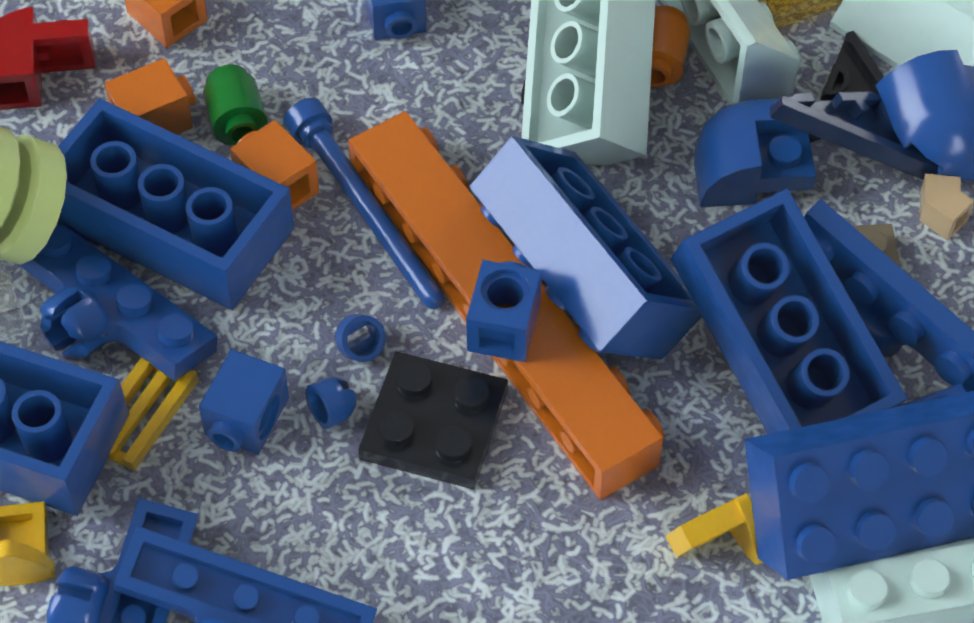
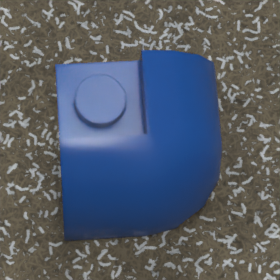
[876,50,974,181]
[694,98,816,207]

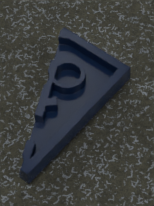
[770,92,939,180]

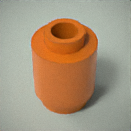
[651,5,691,87]

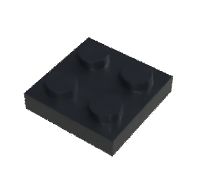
[358,351,508,490]

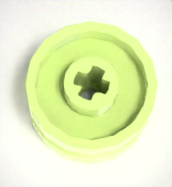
[0,127,67,265]

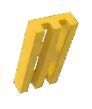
[108,357,199,471]

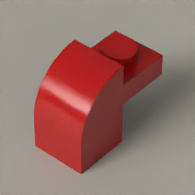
[0,7,96,110]

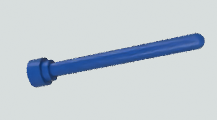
[283,98,444,309]

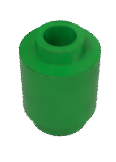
[203,64,268,145]

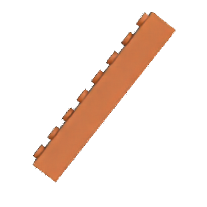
[348,111,664,500]

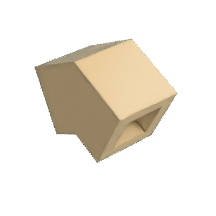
[919,173,974,240]

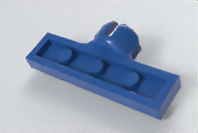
[804,199,974,392]
[18,220,217,382]
[46,498,199,623]
[113,525,377,623]

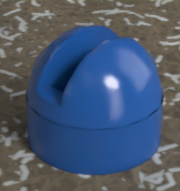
[334,314,386,362]
[305,377,357,429]

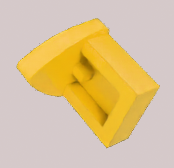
[665,493,763,565]
[0,501,55,586]

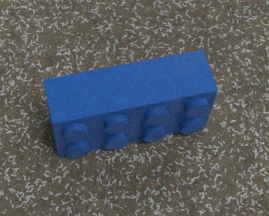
[58,98,294,310]
[469,136,702,360]
[670,188,908,434]
[0,341,129,516]
[744,391,974,580]

